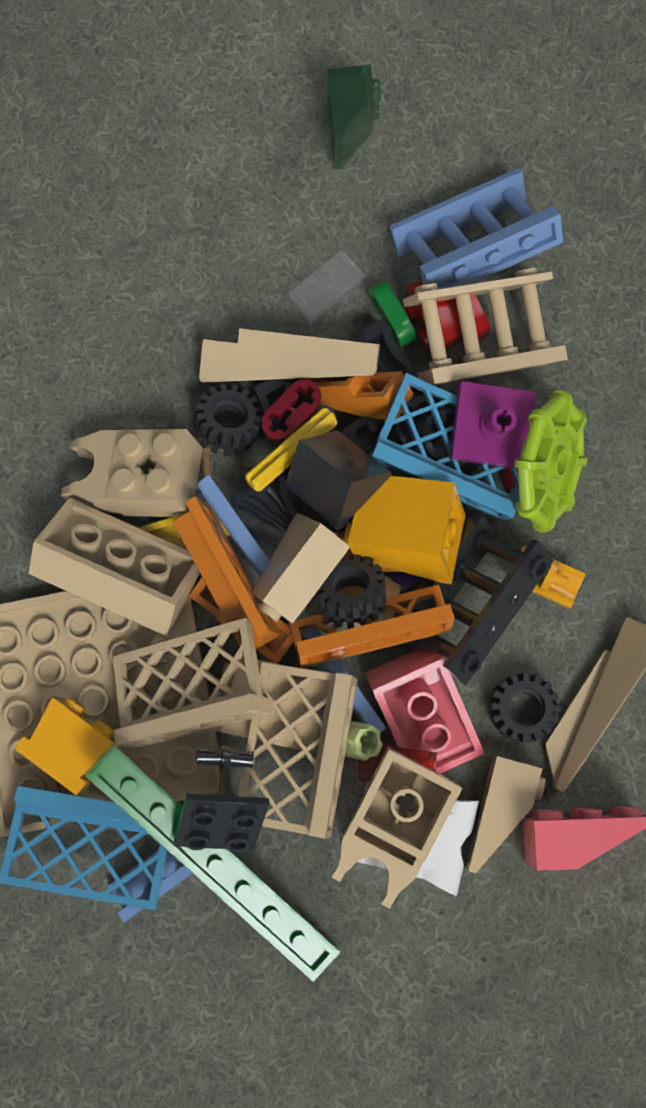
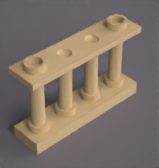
[403,268,568,386]

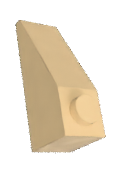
[465,756,546,873]

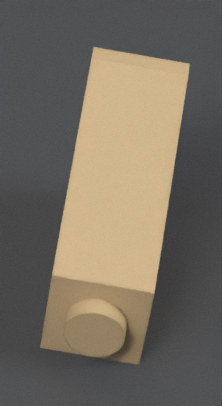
[252,513,350,624]

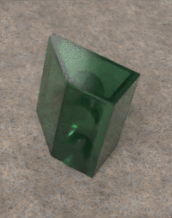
[327,64,381,169]

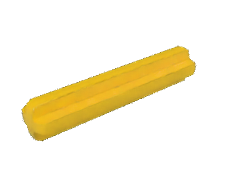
[245,408,337,492]

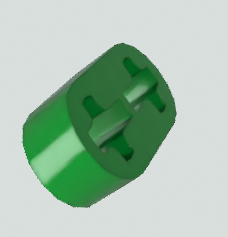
[368,280,417,348]

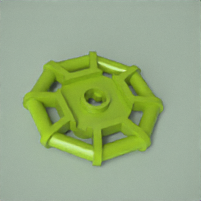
[514,390,588,533]

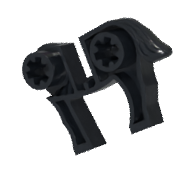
[230,318,480,534]

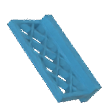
[369,373,519,521]
[0,786,168,910]

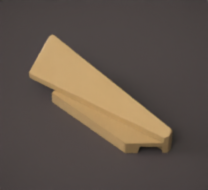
[199,328,380,382]
[544,617,646,793]

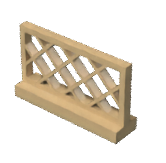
[113,618,272,749]
[238,662,358,839]

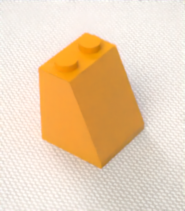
[345,476,466,584]

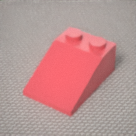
[365,646,485,774]

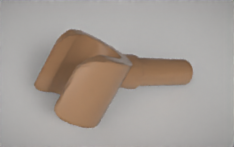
[194,436,213,478]

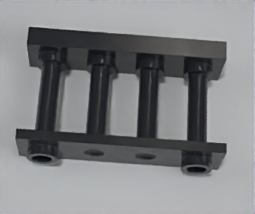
[397,511,554,686]

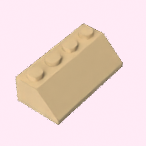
[28,498,200,636]

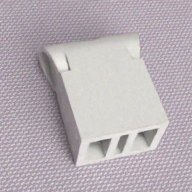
[357,781,479,896]

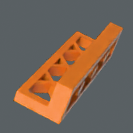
[172,496,280,649]
[289,585,455,669]

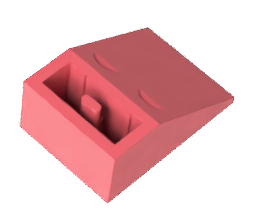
[523,806,646,871]

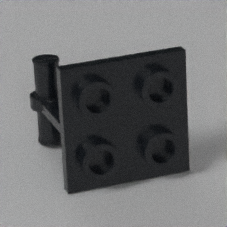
[174,746,269,852]

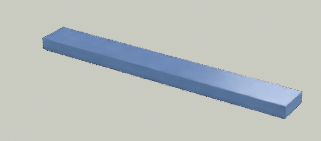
[197,475,386,733]

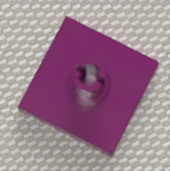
[449,381,537,469]

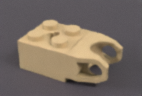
[61,429,203,517]
[332,747,462,909]

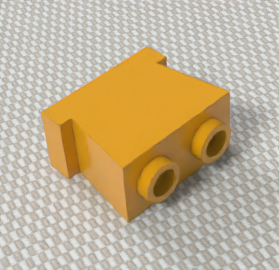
[14,696,118,795]

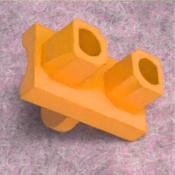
[521,546,586,609]

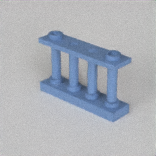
[390,168,563,289]

